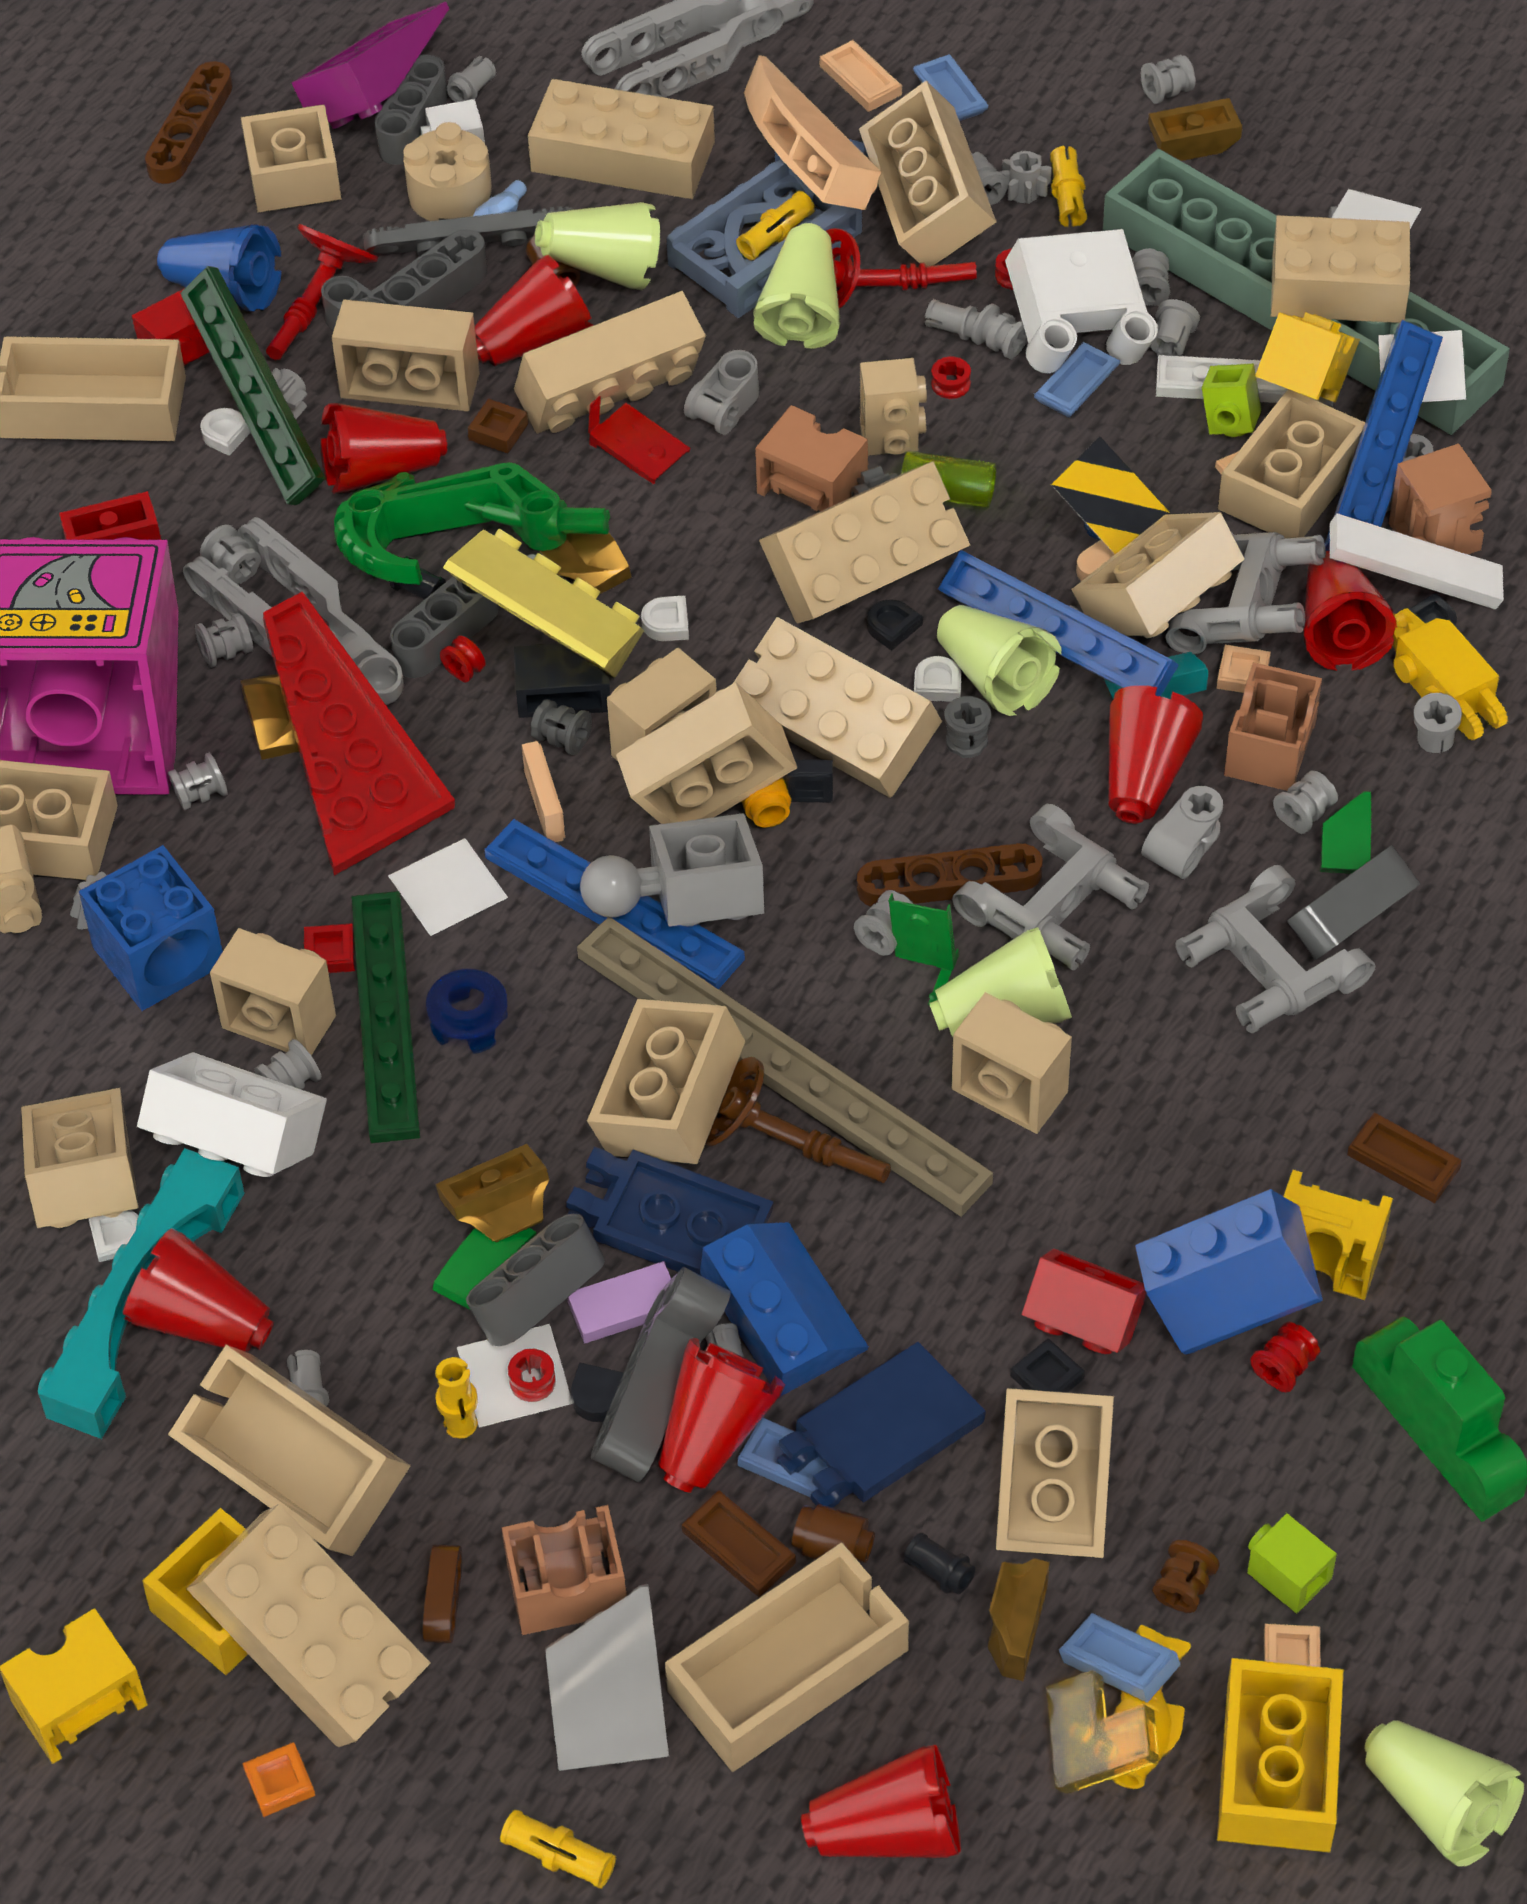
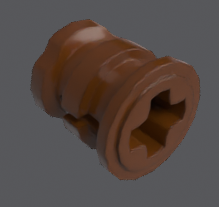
[1152,1540,1220,1613]

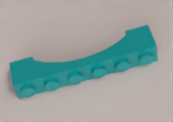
[38,1148,245,1439]

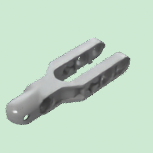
[581,0,814,98]
[183,517,404,705]

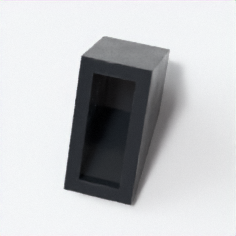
[514,644,610,718]

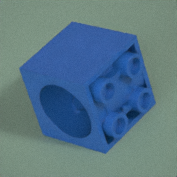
[79,845,223,1011]

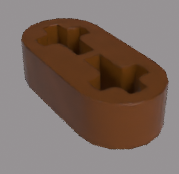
[423,1544,462,1643]

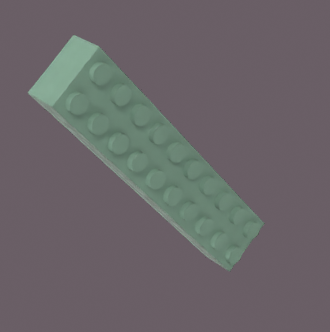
[1103,148,1510,435]

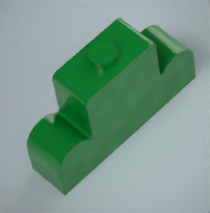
[1352,1317,1527,1522]

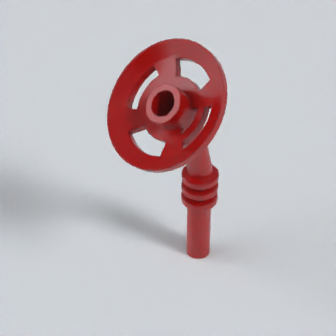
[266,224,379,360]
[826,228,977,309]

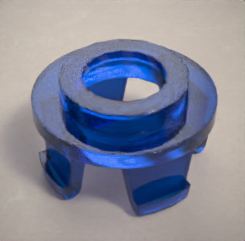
[426,969,508,1054]

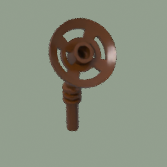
[705,1057,891,1183]

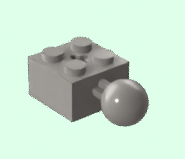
[580,813,764,927]

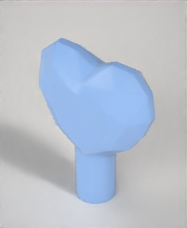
[473,180,527,216]

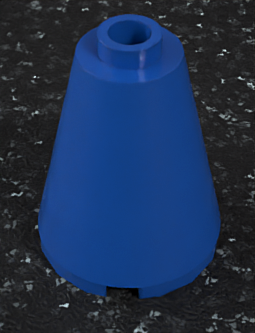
[157,224,281,312]

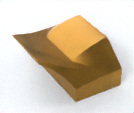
[1148,98,1242,161]
[540,533,632,594]
[240,674,299,760]
[436,1144,550,1242]
[988,1558,1050,1681]

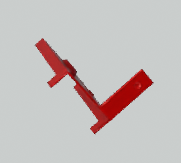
[588,396,690,484]

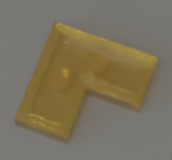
[1046,1670,1160,1794]

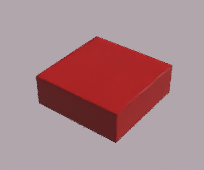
[304,923,355,973]

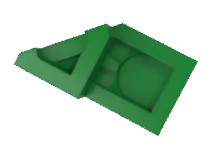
[1320,791,1371,874]

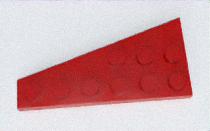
[263,591,455,876]

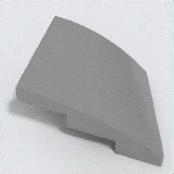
[545,1584,669,1771]

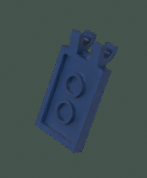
[566,1146,773,1276]
[777,1342,986,1508]

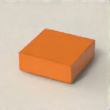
[242,1742,315,1817]

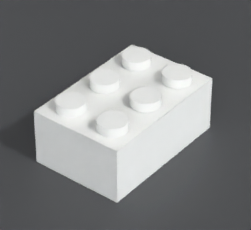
[137,1052,327,1177]

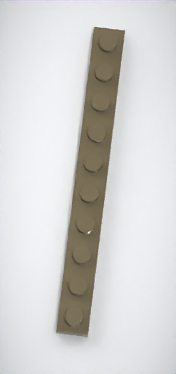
[577,917,993,1217]

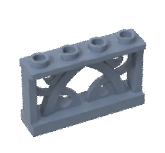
[667,159,862,318]

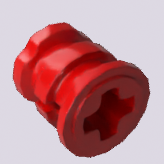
[1250,1321,1321,1393]

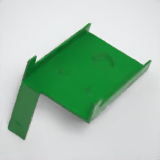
[888,893,959,1005]

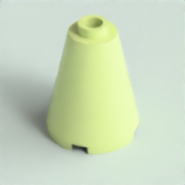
[535,202,660,290]
[753,223,840,349]
[937,605,1062,716]
[929,927,1072,1037]
[1365,1720,1524,1867]

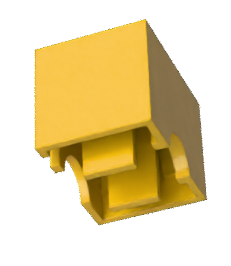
[1255,312,1360,402]
[1283,1170,1393,1300]
[0,1608,147,1764]

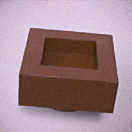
[468,398,528,454]

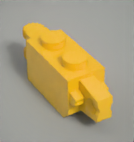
[1392,608,1508,741]

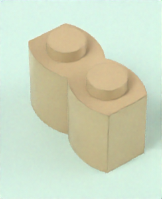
[0,824,42,934]

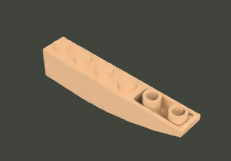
[744,55,881,210]

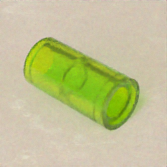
[901,451,996,508]

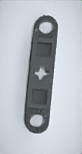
[363,206,574,256]

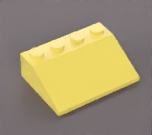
[443,528,644,678]

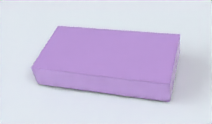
[567,1261,671,1344]

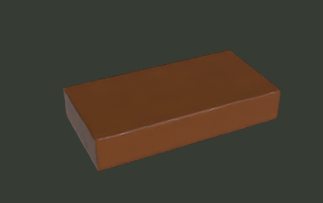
[1347,1112,1462,1203]
[682,1490,796,1598]

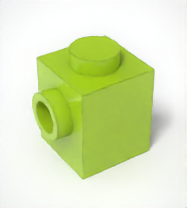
[1202,364,1261,437]
[1247,1513,1337,1614]

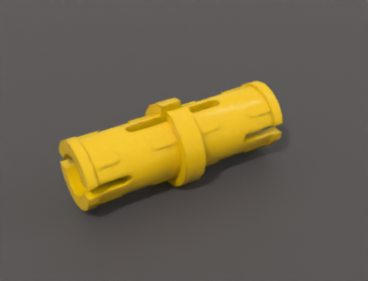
[1050,146,1087,227]
[736,191,815,260]
[435,1357,478,1439]
[500,1810,616,1888]

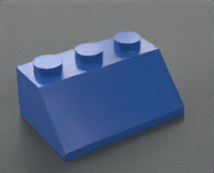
[1135,1189,1323,1354]
[700,1222,869,1397]

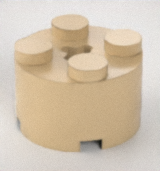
[403,122,492,221]

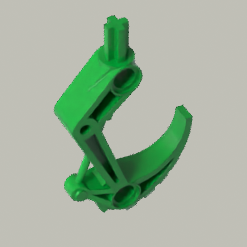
[334,462,610,585]

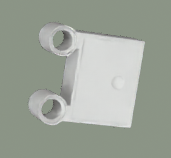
[1005,229,1158,373]

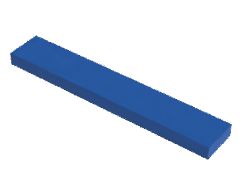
[1325,320,1443,551]
[938,550,1179,696]
[485,819,745,989]

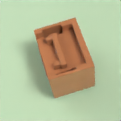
[755,405,868,511]
[1389,443,1492,554]
[1224,662,1322,791]
[502,1505,626,1635]

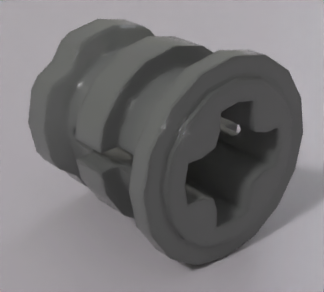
[944,696,991,758]
[531,699,592,755]

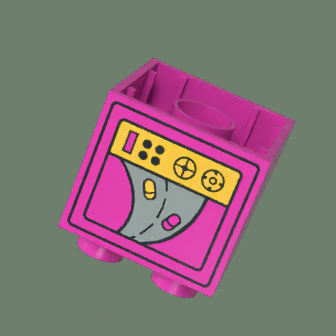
[0,537,178,794]

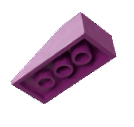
[291,1,449,129]

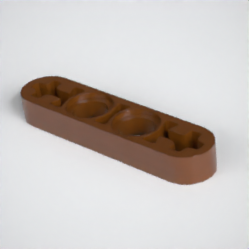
[145,61,233,184]
[857,843,1043,907]

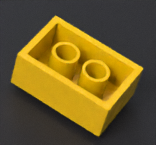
[1217,1658,1343,1853]

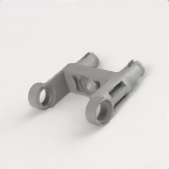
[1166,532,1325,655]
[952,804,1149,970]
[1175,865,1375,1033]

